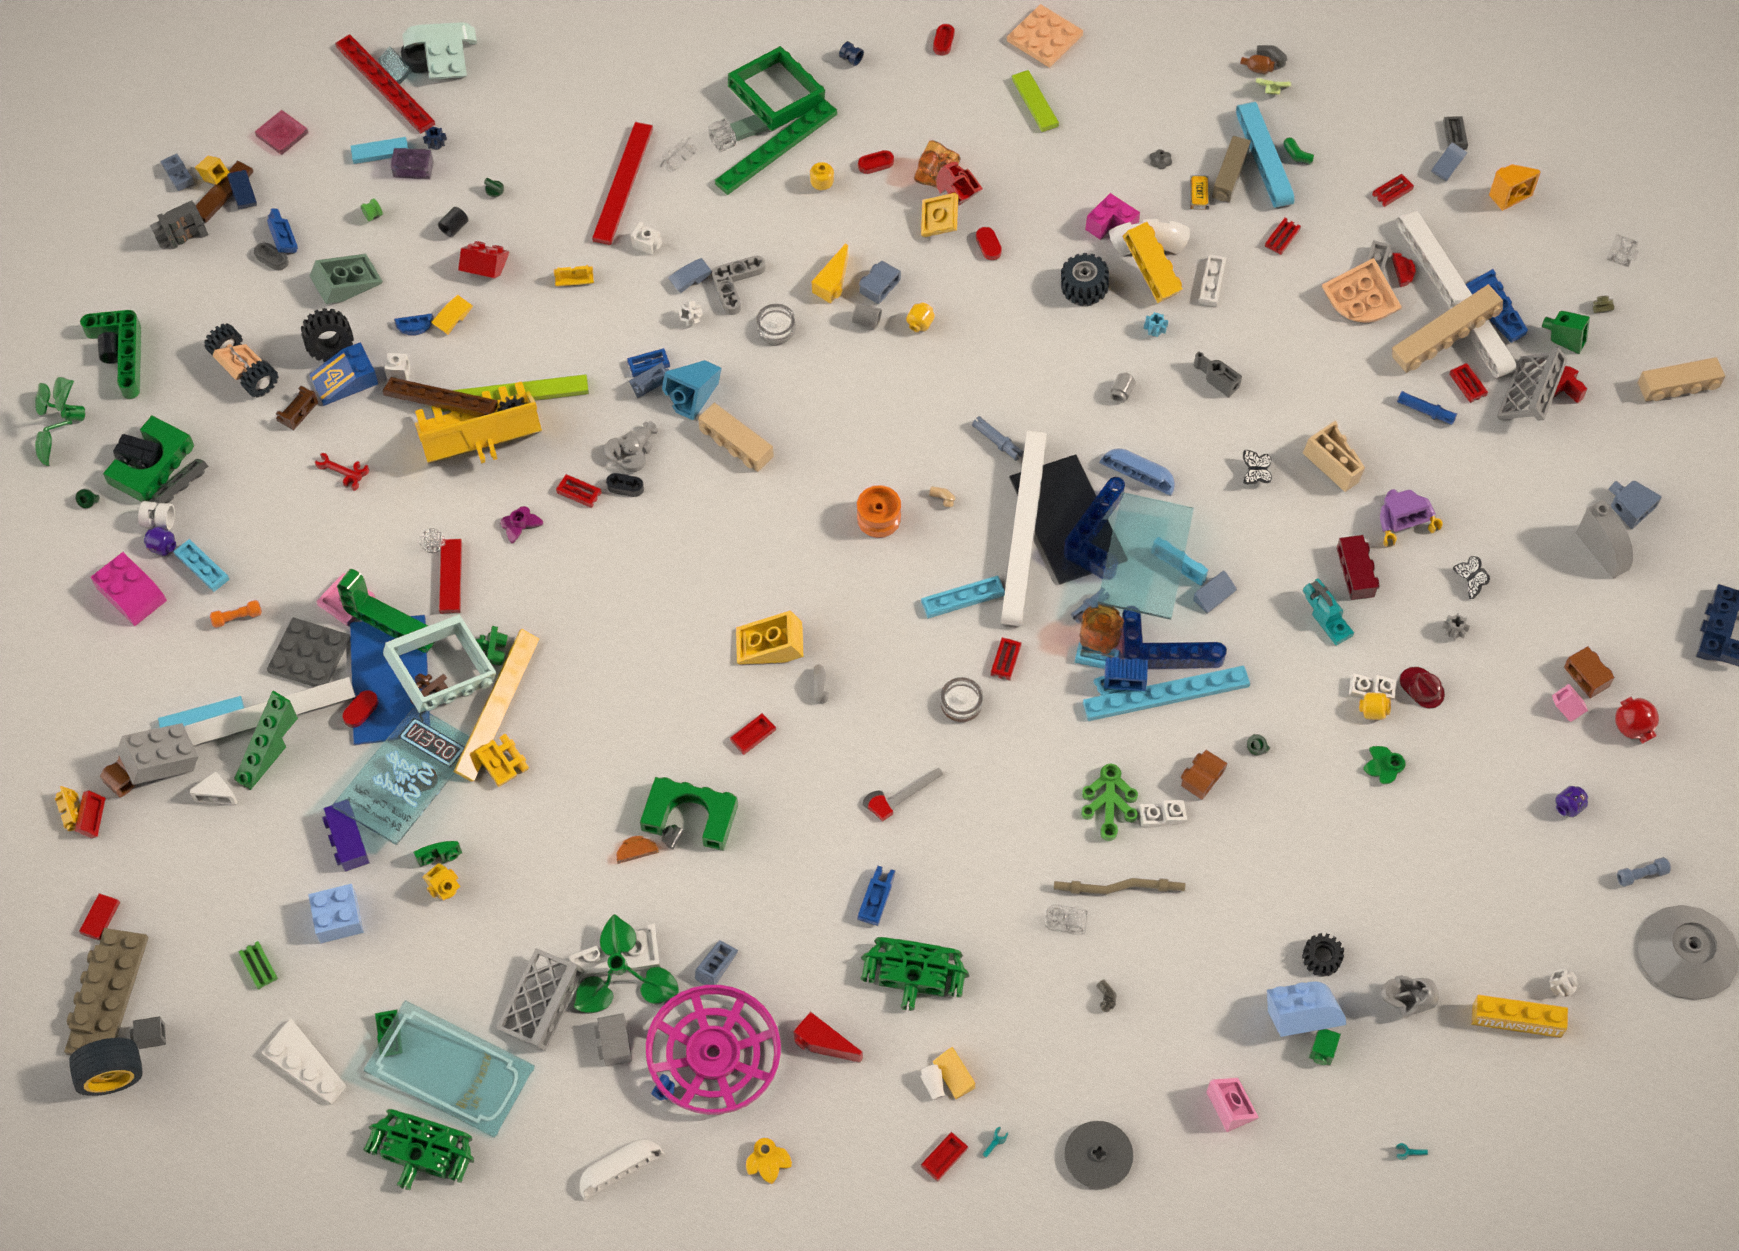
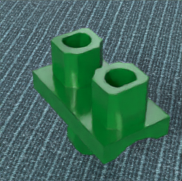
[475,626,508,665]

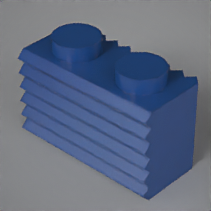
[1104,657,1148,691]

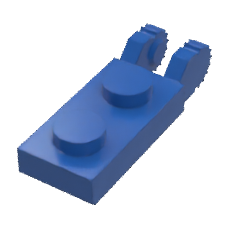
[857,865,896,926]

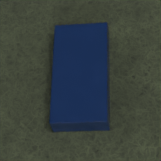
[227,170,257,210]

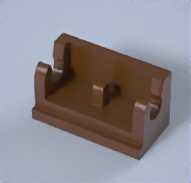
[275,386,318,431]

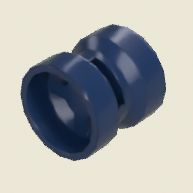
[839,41,864,66]

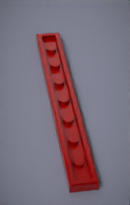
[335,34,435,134]
[592,122,653,245]

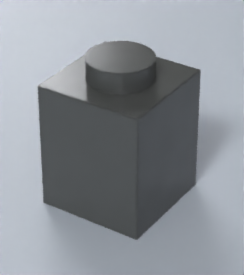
[130,1016,166,1049]

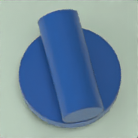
[651,1074,675,1101]

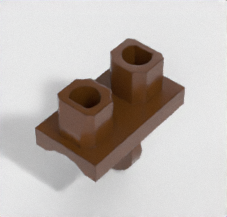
[410,673,448,705]

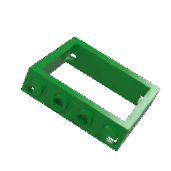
[728,46,826,131]

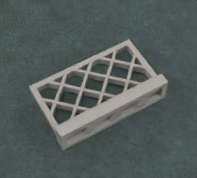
[1497,347,1568,421]
[496,948,585,1051]

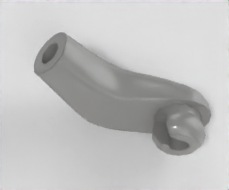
[813,664,829,703]

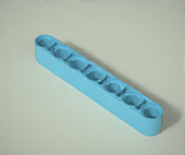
[1236,102,1295,208]

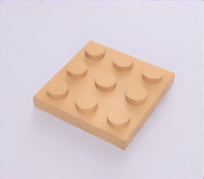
[1007,4,1083,68]

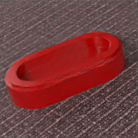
[933,24,955,56]
[858,150,894,174]
[976,227,1002,260]
[342,690,379,728]

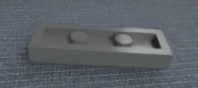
[152,459,209,503]

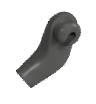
[1257,45,1287,68]

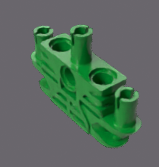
[861,937,970,1011]
[363,1109,474,1190]

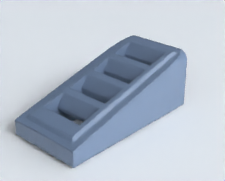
[695,940,738,985]

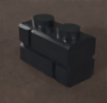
[113,434,163,469]

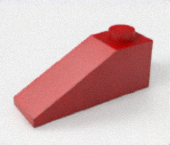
[793,1011,863,1062]

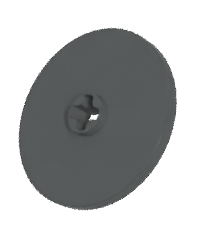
[1064,1121,1133,1189]

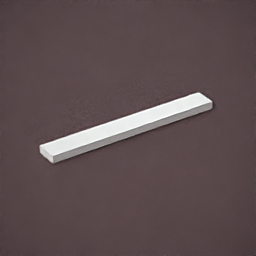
[184,677,355,746]

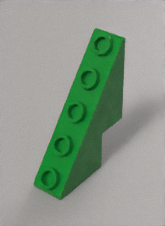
[234,690,298,790]

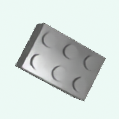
[117,723,199,785]

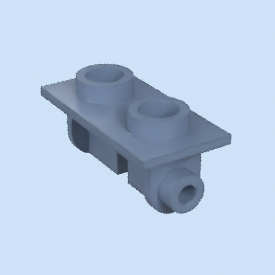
[629,362,669,398]

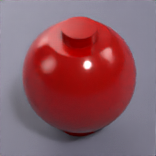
[1615,696,1659,744]

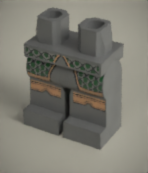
[150,200,209,249]

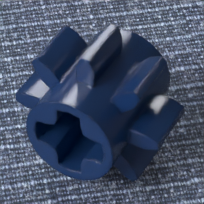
[423,127,447,150]

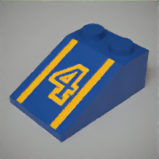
[309,342,379,406]

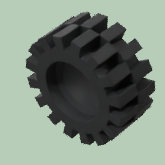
[1302,933,1344,977]

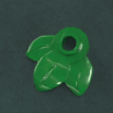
[1363,746,1406,784]

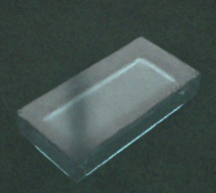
[378,46,412,84]

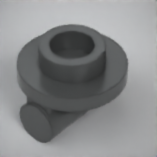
[662,824,684,849]

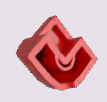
[936,162,983,205]

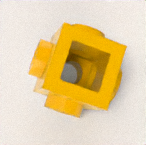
[422,863,461,901]

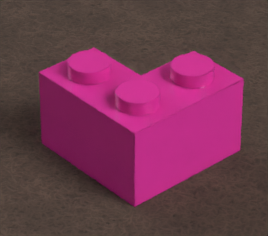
[1085,193,1140,240]

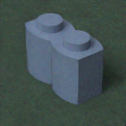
[859,260,901,304]

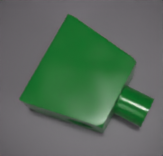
[1542,311,1590,354]

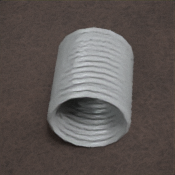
[852,302,882,329]

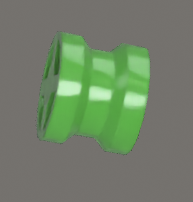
[360,198,383,222]

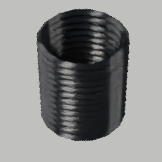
[438,207,469,237]
[98,332,118,364]

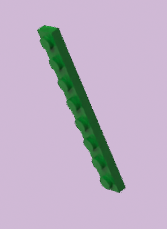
[715,99,837,195]

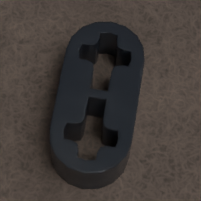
[606,473,644,497]

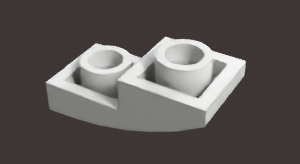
[1349,674,1396,700]
[1138,800,1187,827]

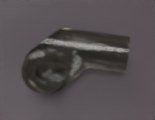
[1096,979,1117,1012]

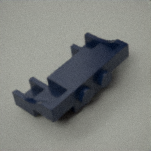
[1696,584,1739,667]

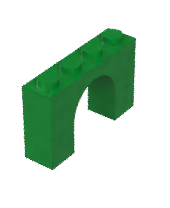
[103,415,194,502]
[640,777,738,851]

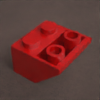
[458,241,509,278]

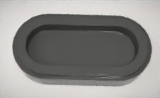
[254,242,289,271]

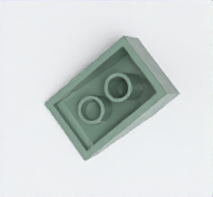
[310,254,383,304]

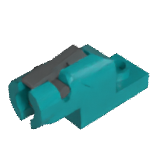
[1303,578,1354,646]

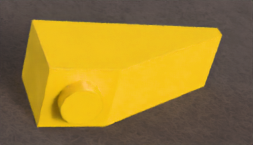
[811,243,849,304]

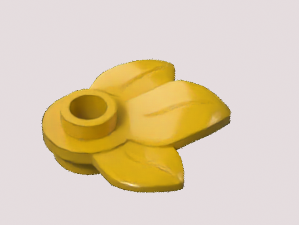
[746,1138,792,1184]

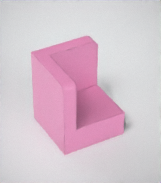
[1552,684,1588,722]

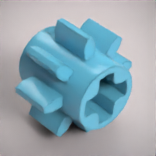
[1144,312,1168,337]

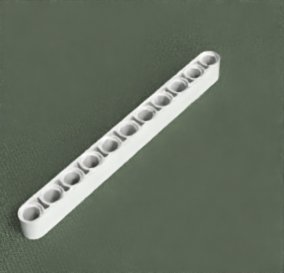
[1397,211,1516,378]
[1001,430,1047,626]

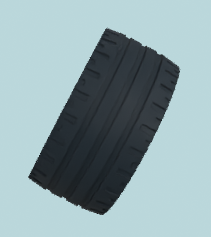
[69,1037,143,1096]

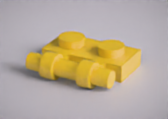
[476,733,529,787]

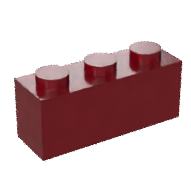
[1336,535,1380,600]

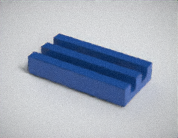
[627,348,670,377]

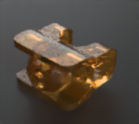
[914,140,961,189]

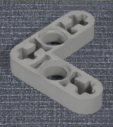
[712,255,766,315]

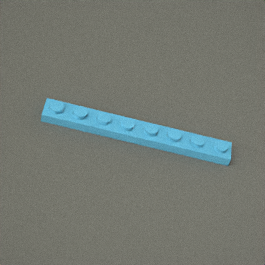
[1083,665,1250,722]

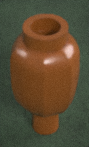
[1240,55,1275,74]

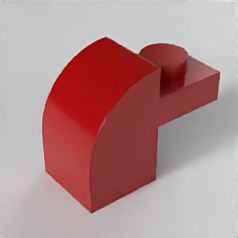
[1553,366,1588,404]

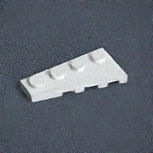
[569,923,660,979]
[262,1018,346,1105]

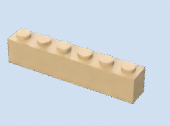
[1392,284,1503,373]

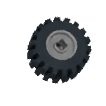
[1061,253,1109,306]

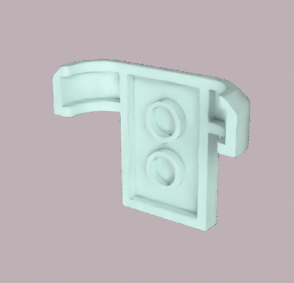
[402,22,477,79]

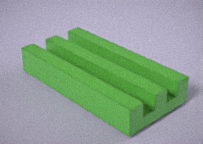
[238,941,278,990]

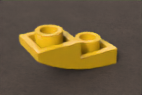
[431,295,473,335]

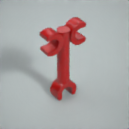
[315,453,369,491]

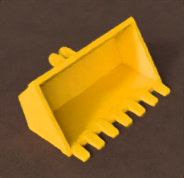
[414,381,542,464]

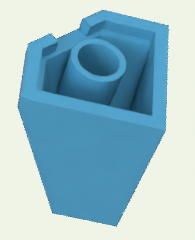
[662,360,722,420]

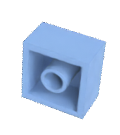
[308,884,364,944]

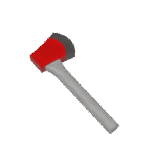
[863,768,943,822]

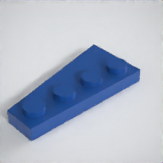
[1465,269,1528,343]

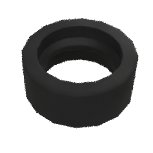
[401,44,428,73]

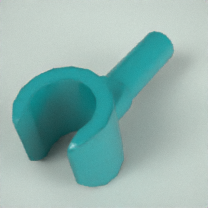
[982,1127,1008,1158]
[1396,1143,1428,1160]

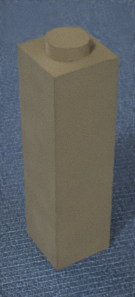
[1212,136,1251,203]

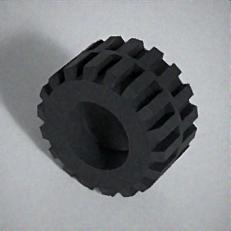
[301,308,354,362]

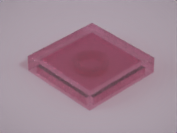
[255,110,309,155]

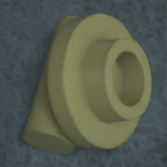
[1593,295,1614,313]

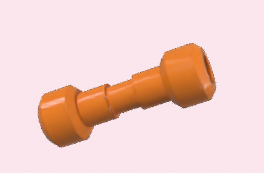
[210,600,262,628]

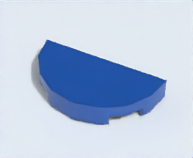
[394,313,433,336]

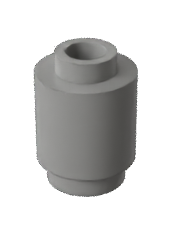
[1110,373,1136,403]

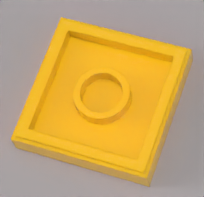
[921,193,958,237]

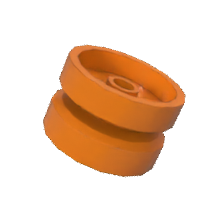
[857,485,901,538]

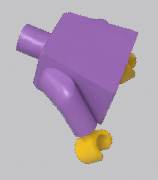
[1380,489,1443,547]

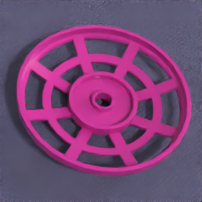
[646,985,781,1115]

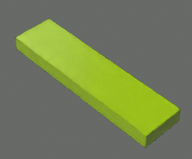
[1012,70,1059,132]

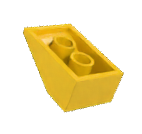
[736,610,804,665]

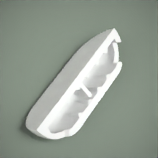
[579,1139,665,1201]

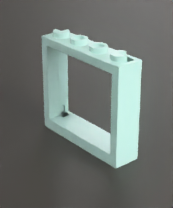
[383,614,496,713]

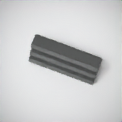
[1443,116,1468,150]

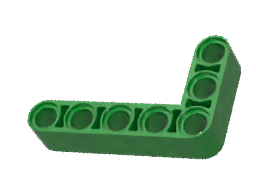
[80,310,141,399]
[337,569,436,653]

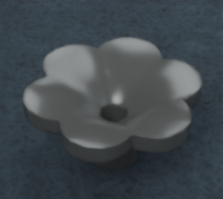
[1149,149,1172,169]

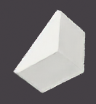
[190,772,237,805]

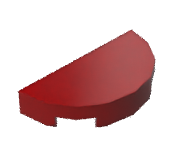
[1391,253,1416,287]

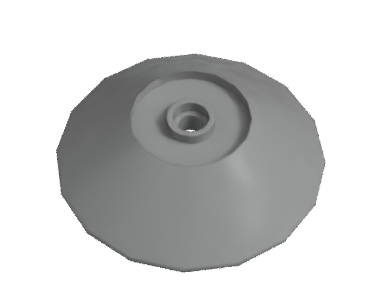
[1637,905,1739,1000]

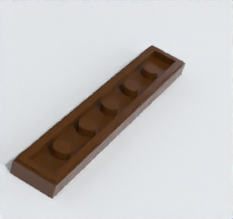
[382,377,499,417]

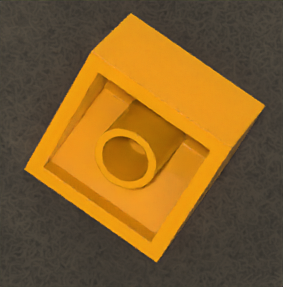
[1489,164,1541,211]

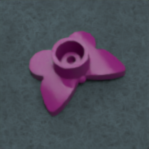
[500,506,544,544]

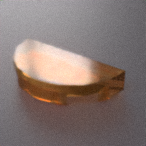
[616,836,659,864]

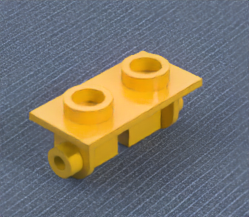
[554,265,594,286]
[55,786,80,832]

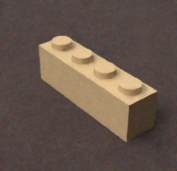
[1637,357,1725,401]
[698,402,774,472]

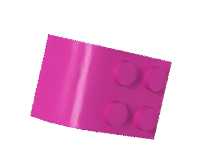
[90,552,167,626]

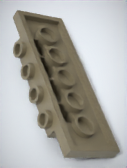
[64,928,149,1055]

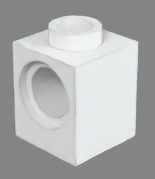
[385,353,410,381]

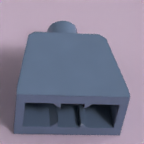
[1608,481,1662,529]

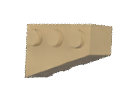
[1303,420,1365,492]

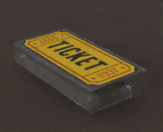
[1189,175,1209,210]

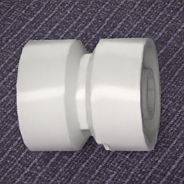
[138,501,175,530]

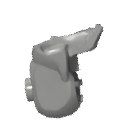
[1381,975,1439,1018]

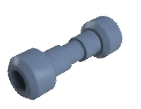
[1617,857,1671,887]

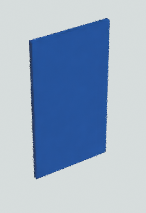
[350,615,430,745]

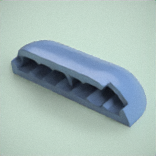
[1099,448,1175,496]

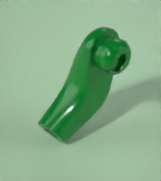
[1283,137,1314,164]

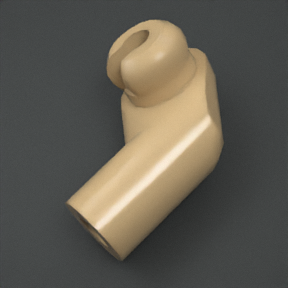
[929,486,955,507]

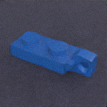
[267,208,298,253]

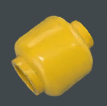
[810,162,834,190]
[906,302,935,332]
[1359,692,1391,720]

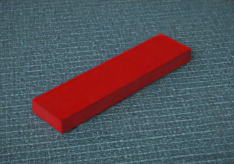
[439,539,462,614]

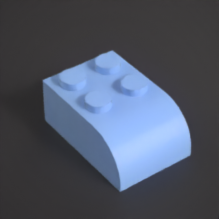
[1267,982,1346,1037]

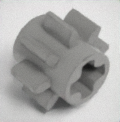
[1442,613,1470,640]

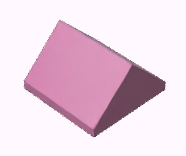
[1206,1078,1259,1132]

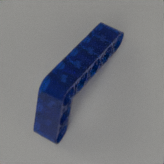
[1064,477,1125,580]
[1121,607,1227,669]

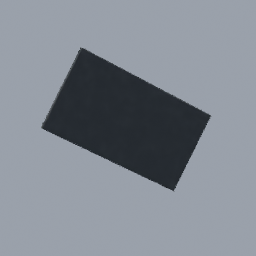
[1009,454,1128,585]

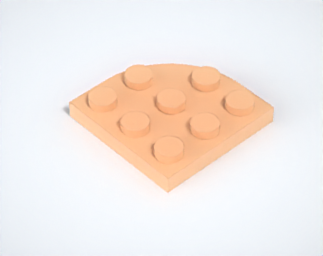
[1322,258,1402,323]

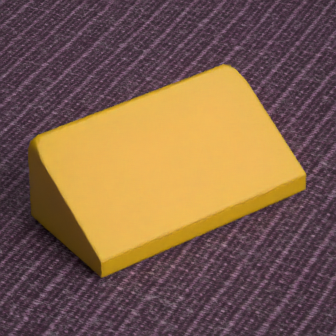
[933,1047,975,1099]

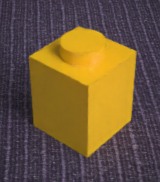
[195,155,230,185]

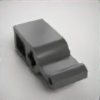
[1193,351,1242,398]

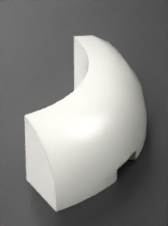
[1109,219,1190,257]

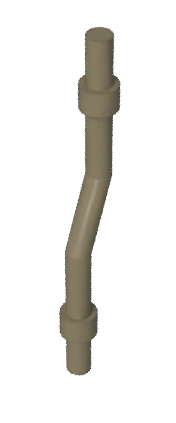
[1054,878,1186,895]

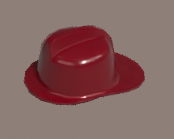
[1400,667,1445,709]

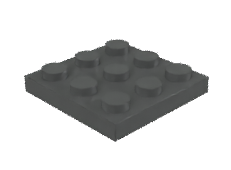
[267,617,350,687]

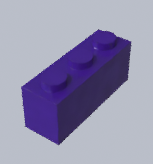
[322,800,370,872]

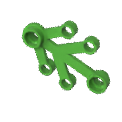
[1081,763,1138,841]

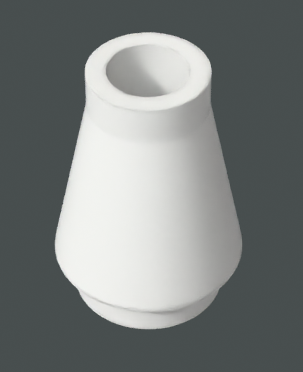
[920,1065,945,1100]

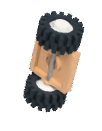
[204,323,279,398]

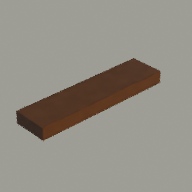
[195,160,254,223]

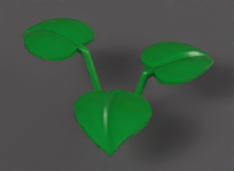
[35,377,85,466]
[574,914,679,1013]

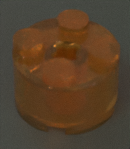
[1079,604,1124,654]

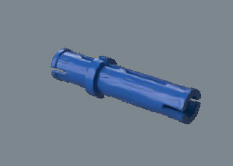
[1397,391,1457,425]

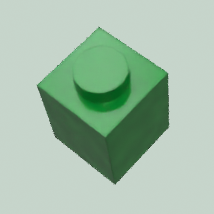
[1309,1029,1341,1065]

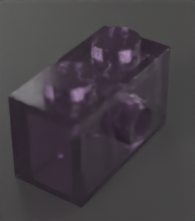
[390,148,434,179]

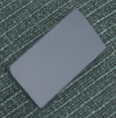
[1193,570,1237,614]

